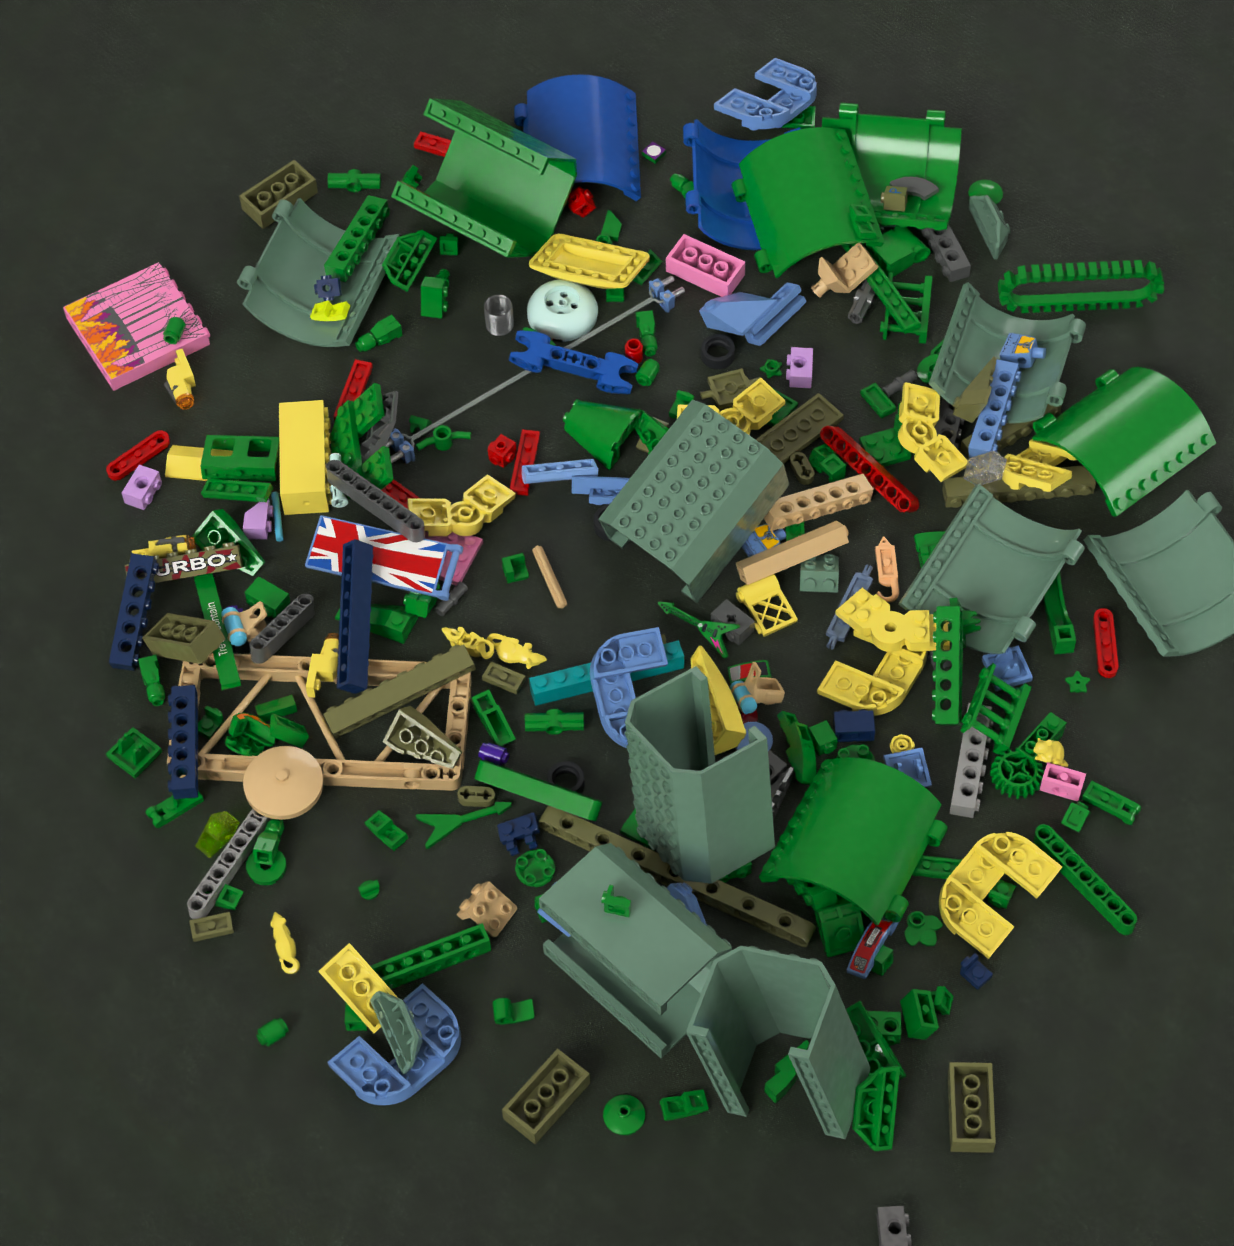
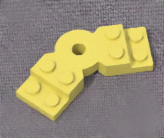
[677,378,786,435]
[898,382,969,482]
[407,474,516,536]
[835,588,950,652]

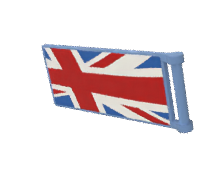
[305,515,463,601]

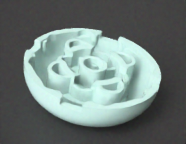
[527,279,598,342]

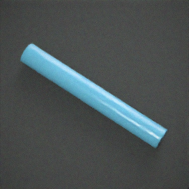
[271,492,283,542]

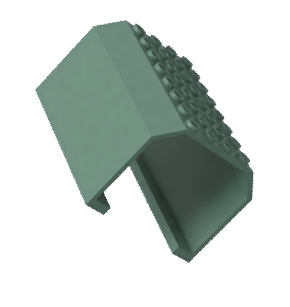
[598,399,789,603]
[625,666,775,884]
[539,843,732,1059]
[686,946,870,1140]

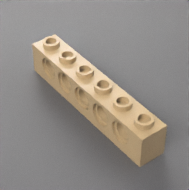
[764,474,873,531]

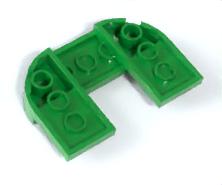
[329,383,393,501]

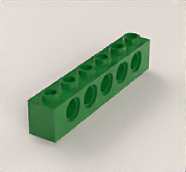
[324,195,390,282]
[932,606,963,725]
[370,923,491,989]

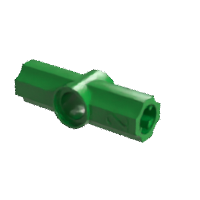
[328,169,381,193]
[525,709,584,735]

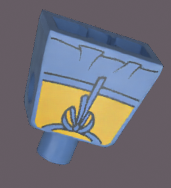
[1000,333,1046,368]
[742,524,786,557]

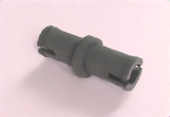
[882,369,918,398]
[434,581,468,617]

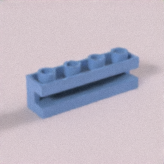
[744,282,806,346]

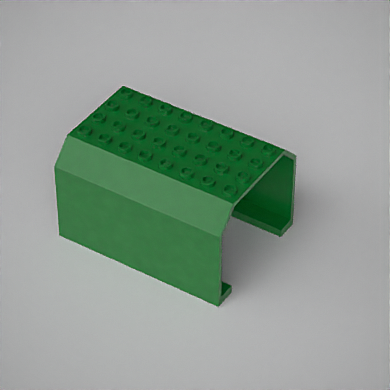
[391,98,577,257]

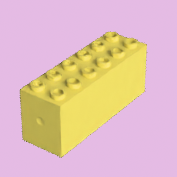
[279,400,332,515]

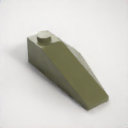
[383,706,462,769]

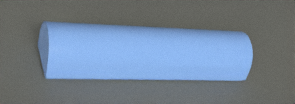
[522,459,598,484]

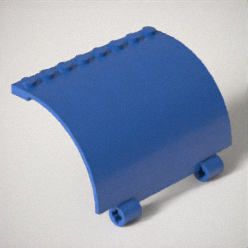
[514,75,641,201]
[683,119,801,250]

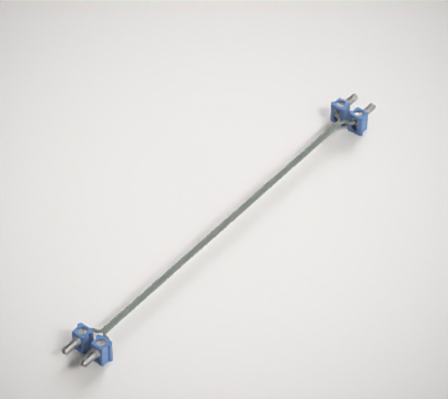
[386,276,685,464]

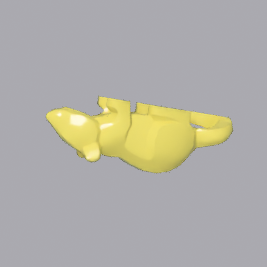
[442,627,494,659]
[487,633,547,669]
[1033,738,1068,767]
[271,912,300,974]

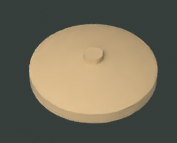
[243,746,324,820]

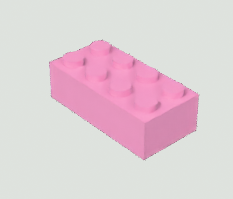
[666,234,745,297]

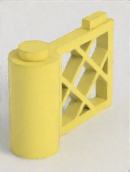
[736,574,798,637]

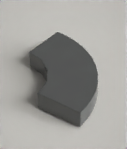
[890,177,939,201]

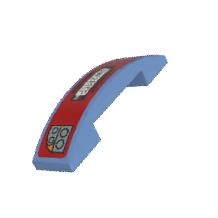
[847,915,899,979]

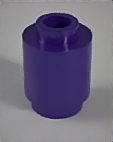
[478,742,509,766]

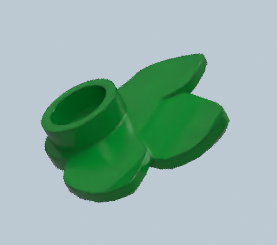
[905,911,943,946]

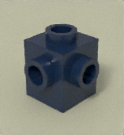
[314,275,342,301]

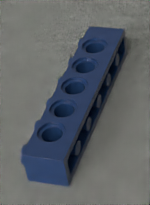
[109,553,159,671]
[168,685,198,799]

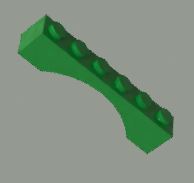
[1043,571,1076,654]

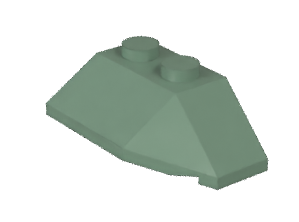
[968,195,1010,260]
[370,991,423,1075]

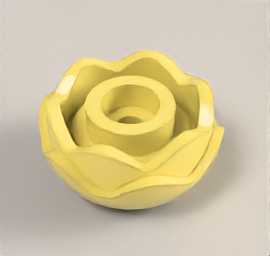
[890,734,915,753]

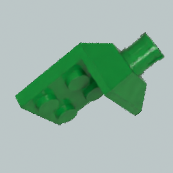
[859,414,914,467]

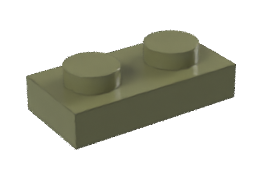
[482,662,526,695]
[189,912,234,942]

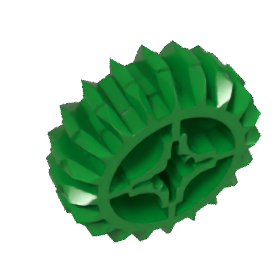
[990,748,1044,800]

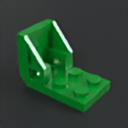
[814,894,864,958]

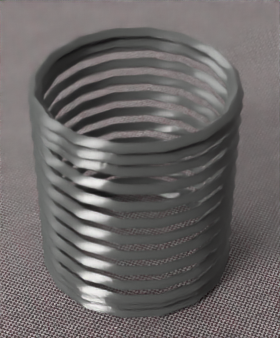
[484,295,514,336]

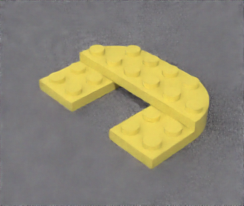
[1002,439,1077,492]
[817,630,927,716]
[939,832,1062,959]

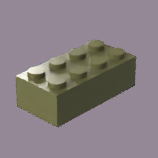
[239,160,318,229]
[142,613,226,664]
[502,1049,590,1144]
[948,1062,996,1153]

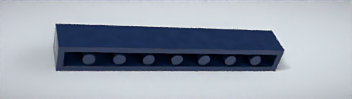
[337,539,373,694]

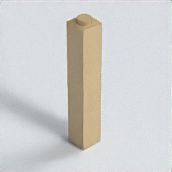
[736,521,849,585]

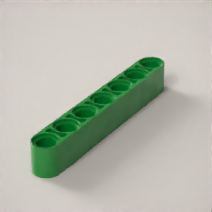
[474,759,603,821]
[1033,824,1137,935]

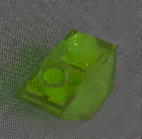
[195,811,240,858]

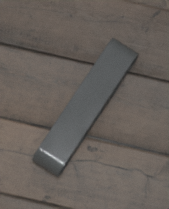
[250,594,315,664]

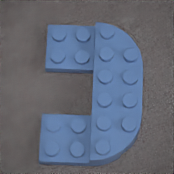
[714,58,817,131]
[590,627,668,748]
[327,983,461,1105]

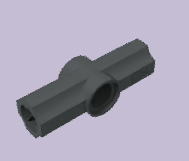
[848,279,876,324]

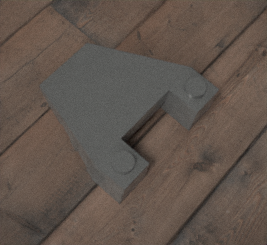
[360,391,399,464]

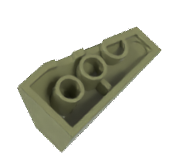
[952,356,997,423]

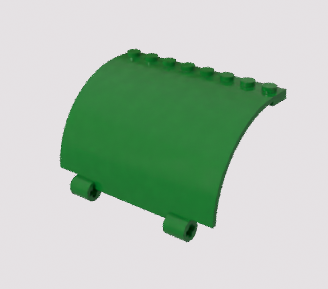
[822,102,962,231]
[731,127,885,278]
[1032,367,1216,516]
[759,757,948,925]

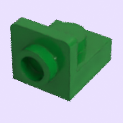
[669,390,694,419]
[808,443,839,473]
[198,706,224,740]
[1061,801,1091,833]
[987,880,1016,909]
[601,884,631,917]

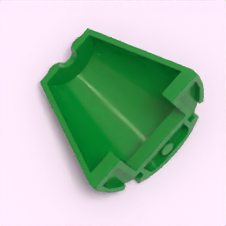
[563,399,648,471]

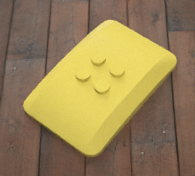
[529,234,650,289]

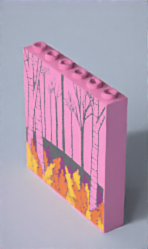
[63,262,210,391]

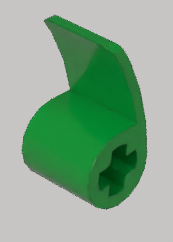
[492,998,534,1025]

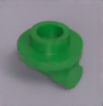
[358,880,380,900]

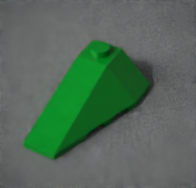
[191,509,266,576]

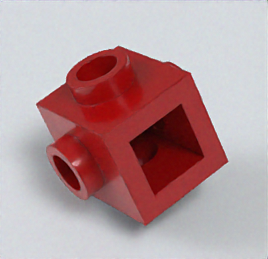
[567,187,596,218]
[488,434,517,468]

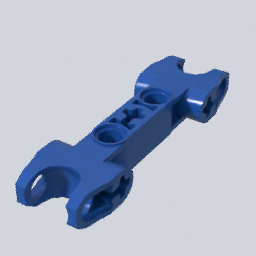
[509,331,638,394]

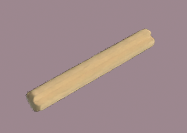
[532,545,567,609]

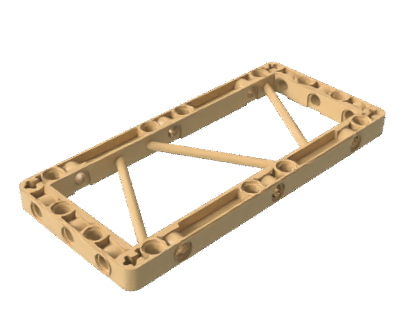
[167,653,472,791]

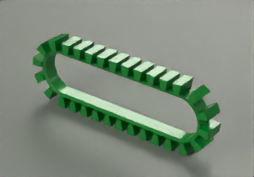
[998,260,1164,313]

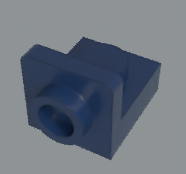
[960,953,993,990]

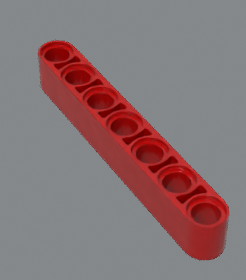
[820,426,919,513]

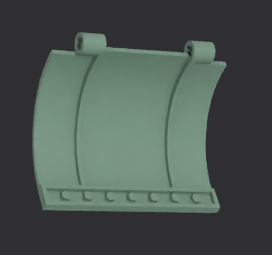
[237,198,400,347]
[929,282,1086,423]
[898,484,1085,654]
[1083,490,1234,657]

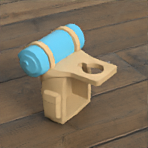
[221,601,267,646]
[730,662,785,714]

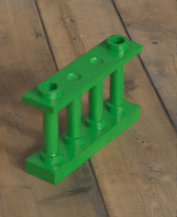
[880,272,932,344]
[960,663,1031,755]

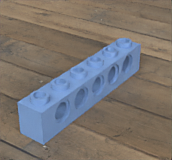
[968,360,1021,462]

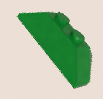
[382,230,437,292]
[852,1065,900,1151]

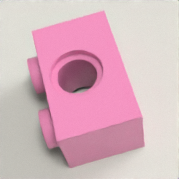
[1040,762,1086,802]

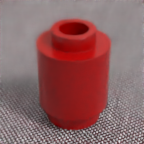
[625,338,643,364]

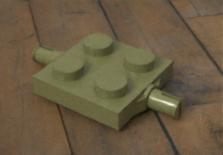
[700,369,760,409]

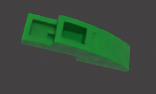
[777,711,816,785]

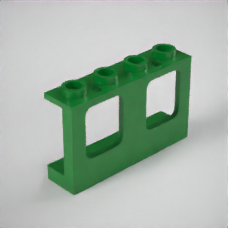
[200,435,280,481]

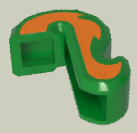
[228,713,276,747]

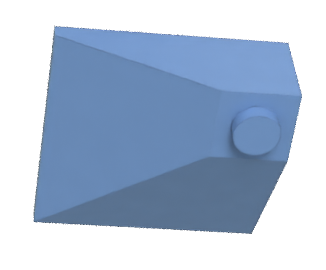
[699,292,778,336]

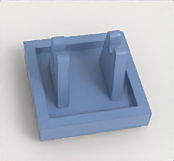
[982,645,1033,691]
[883,748,932,788]

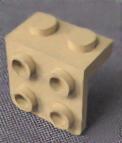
[457,881,517,937]

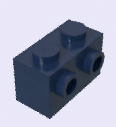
[833,709,875,742]

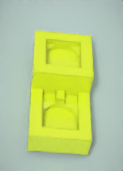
[310,300,350,321]

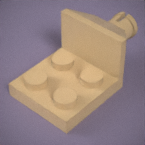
[811,243,879,298]

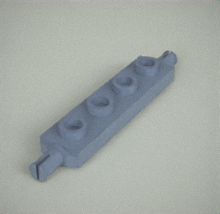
[826,564,873,650]

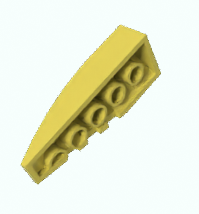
[690,646,746,755]

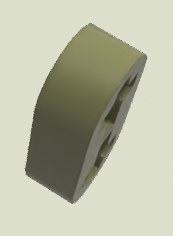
[790,452,814,485]
[457,786,495,807]

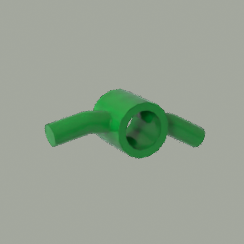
[415,425,471,451]

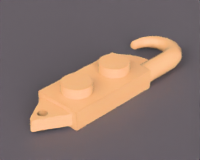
[875,537,899,603]

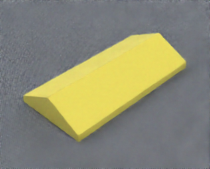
[165,445,239,481]
[318,943,397,1034]

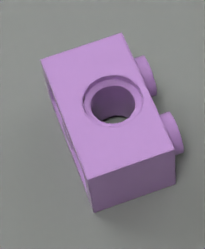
[786,347,813,388]
[122,465,162,510]

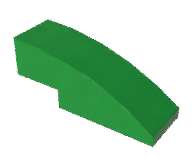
[470,689,516,747]
[764,1040,809,1104]

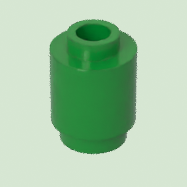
[163,317,186,345]
[635,359,660,386]
[256,1018,289,1047]

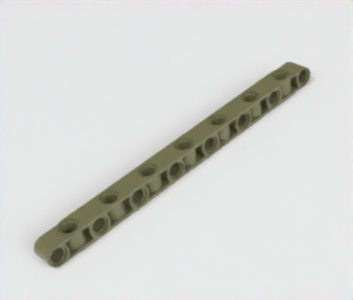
[538,806,816,947]

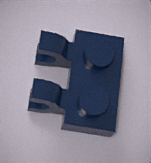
[497,812,540,856]

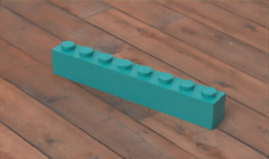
[529,640,684,706]

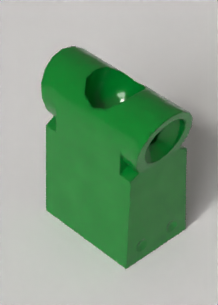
[866,225,931,278]

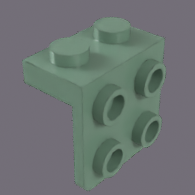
[800,554,839,593]

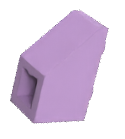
[243,498,274,539]

